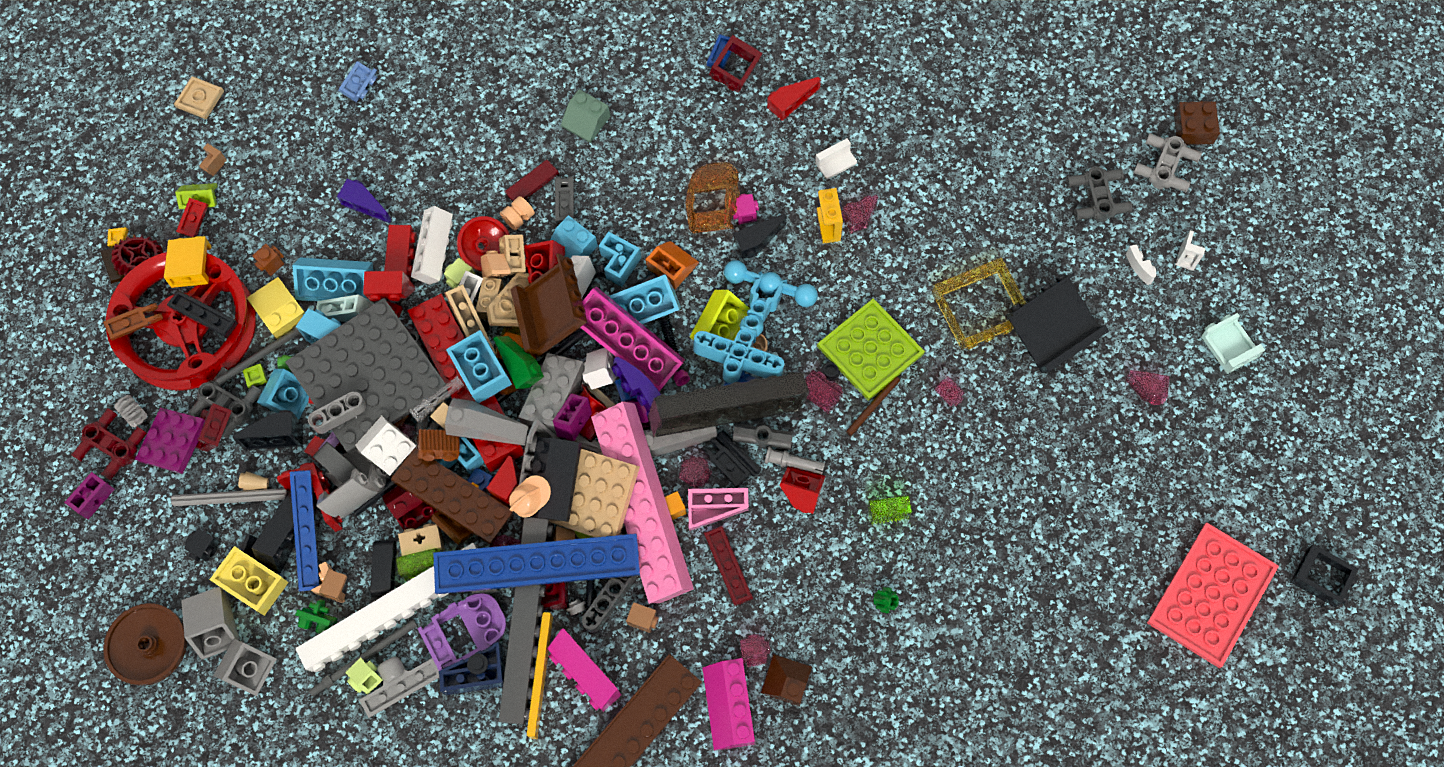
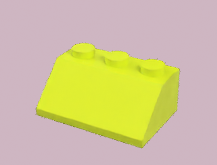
[690,290,750,350]

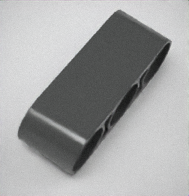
[313,442,368,484]

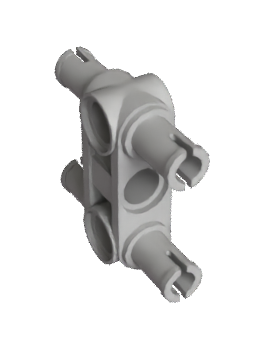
[1133,133,1202,193]

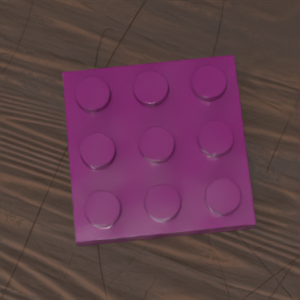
[135,407,205,474]

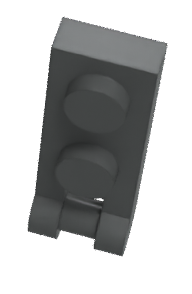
[555,176,575,224]

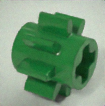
[873,587,899,613]

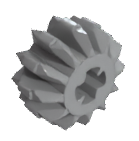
[114,395,147,427]

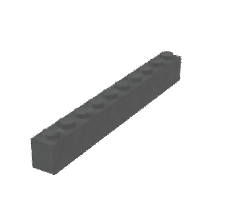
[499,517,553,725]

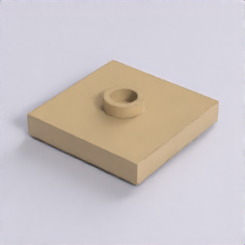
[174,76,224,119]

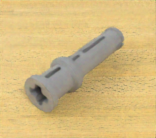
[765,446,825,475]

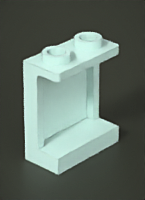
[1201,313,1265,374]

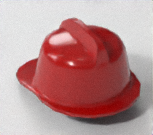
[579,384,608,417]

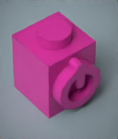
[730,194,759,225]

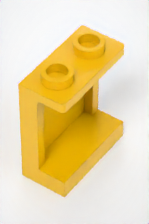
[816,188,843,244]
[164,236,211,288]

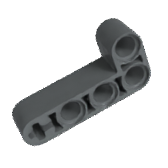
[582,576,637,633]

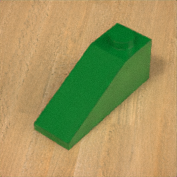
[493,336,544,389]

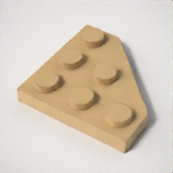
[486,273,530,326]

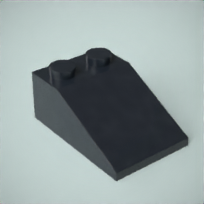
[233,410,303,450]

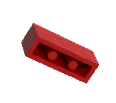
[384,225,417,280]

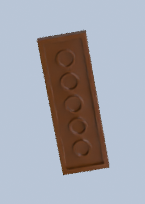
[391,448,513,545]

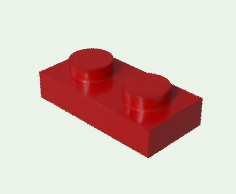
[176,198,209,238]

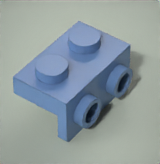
[338,61,377,103]

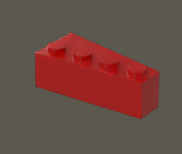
[524,240,565,284]

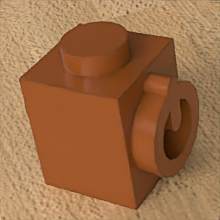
[252,244,284,276]

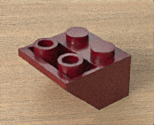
[382,486,438,530]

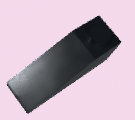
[734,213,786,259]

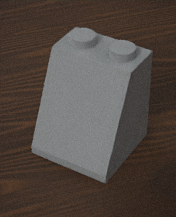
[181,586,240,660]

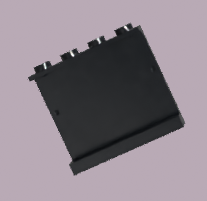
[1006,273,1109,373]

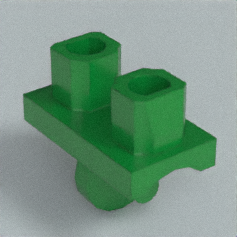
[295,599,338,634]

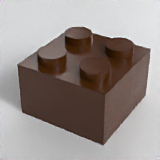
[1174,101,1220,145]

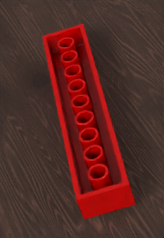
[407,294,524,472]

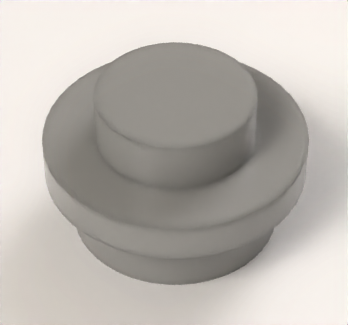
[566,599,586,616]

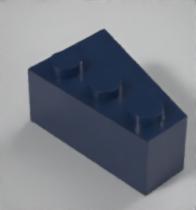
[439,642,505,695]

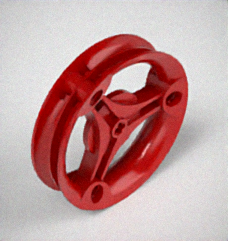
[106,252,256,390]

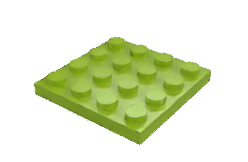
[817,298,925,401]

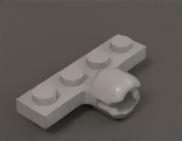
[359,657,439,718]

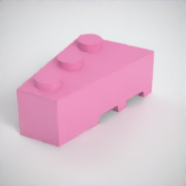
[688,488,749,531]

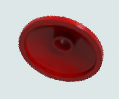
[457,216,510,272]

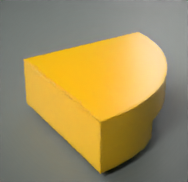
[107,227,129,248]

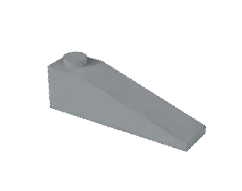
[445,398,528,445]
[518,419,560,486]

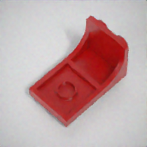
[277,462,343,532]

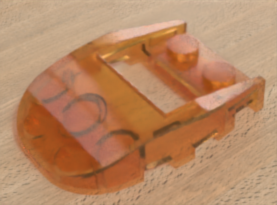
[686,162,740,233]

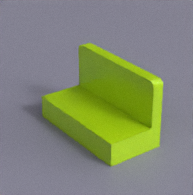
[175,183,218,209]

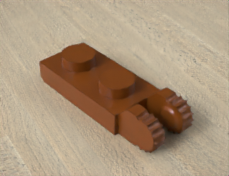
[103,303,163,340]

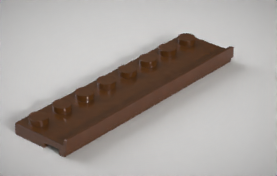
[572,654,702,767]

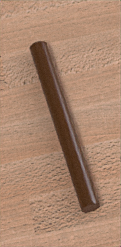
[846,377,900,436]

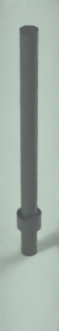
[215,326,302,385]
[308,620,417,697]

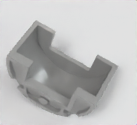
[316,449,387,518]

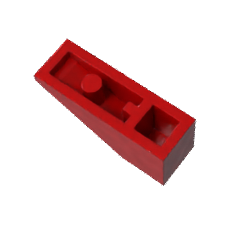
[767,77,821,121]

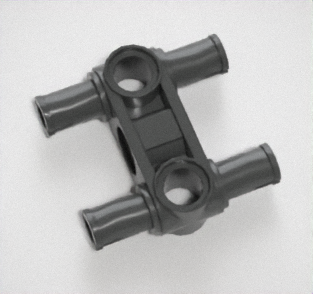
[1066,166,1132,222]
[187,367,262,439]

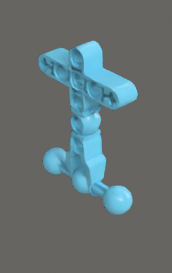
[693,260,818,384]

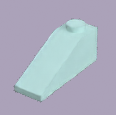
[315,294,374,322]

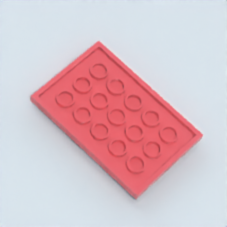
[1147,522,1279,669]

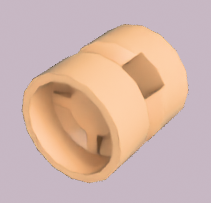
[500,196,535,231]

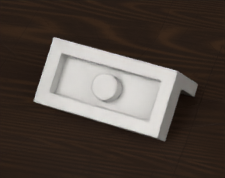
[815,139,857,179]
[1175,230,1205,271]

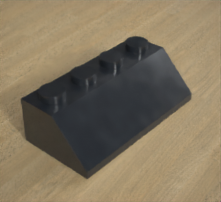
[530,437,582,522]

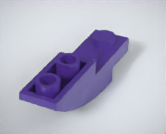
[612,357,665,427]

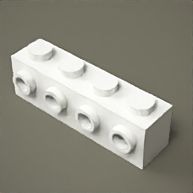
[411,206,453,285]

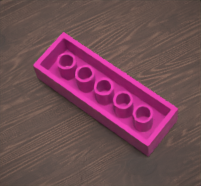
[580,286,685,391]

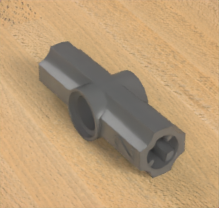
[733,424,793,450]

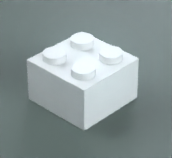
[355,416,416,475]

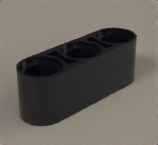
[370,540,397,597]

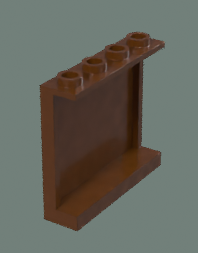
[510,253,587,357]

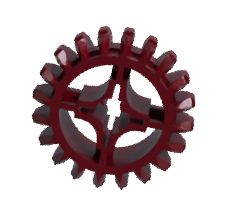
[111,234,164,277]

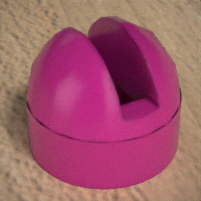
[673,369,690,386]

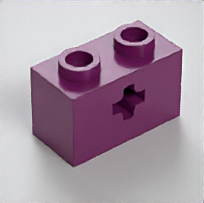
[553,394,592,441]
[64,472,115,520]

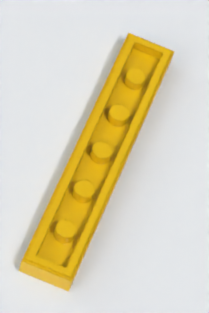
[527,612,553,739]

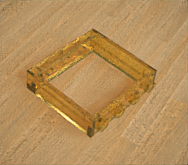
[932,257,1026,350]

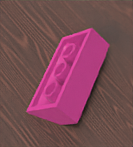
[547,628,621,712]
[702,658,755,751]

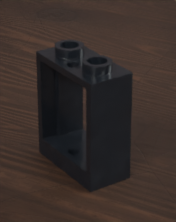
[1290,544,1359,607]

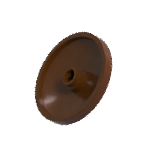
[103,603,187,686]

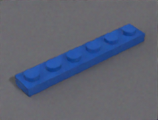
[290,470,320,591]

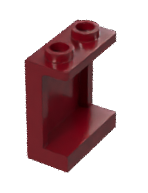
[195,403,232,452]

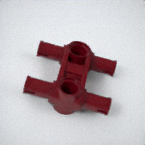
[71,408,147,481]

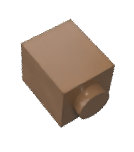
[626,602,659,633]

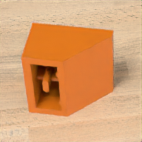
[645,241,699,290]

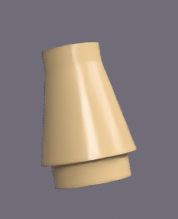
[238,471,269,491]

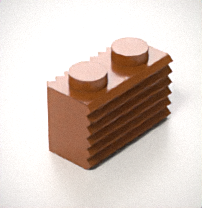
[417,429,460,462]

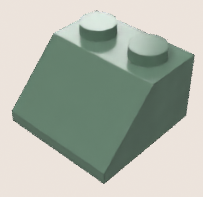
[561,89,610,143]

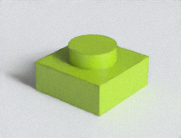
[243,363,268,389]

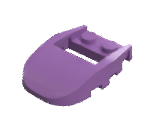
[418,593,506,671]

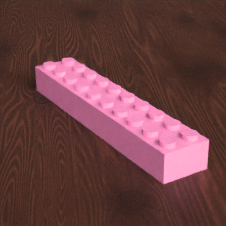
[591,402,694,604]

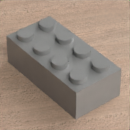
[518,353,585,436]

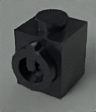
[184,529,221,562]

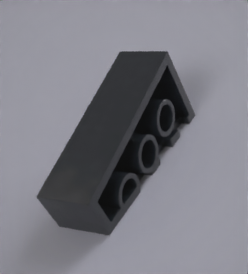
[252,490,318,575]

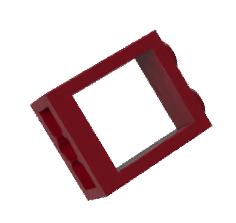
[709,35,763,93]

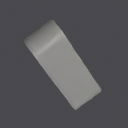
[308,392,366,434]

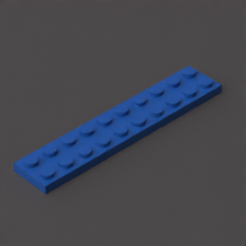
[433,534,640,594]

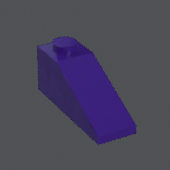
[337,179,391,223]

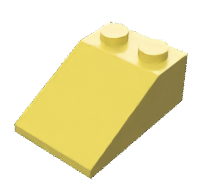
[247,277,305,339]
[209,546,289,616]

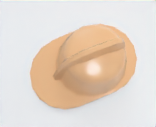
[509,475,551,517]

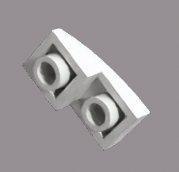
[1126,245,1156,285]

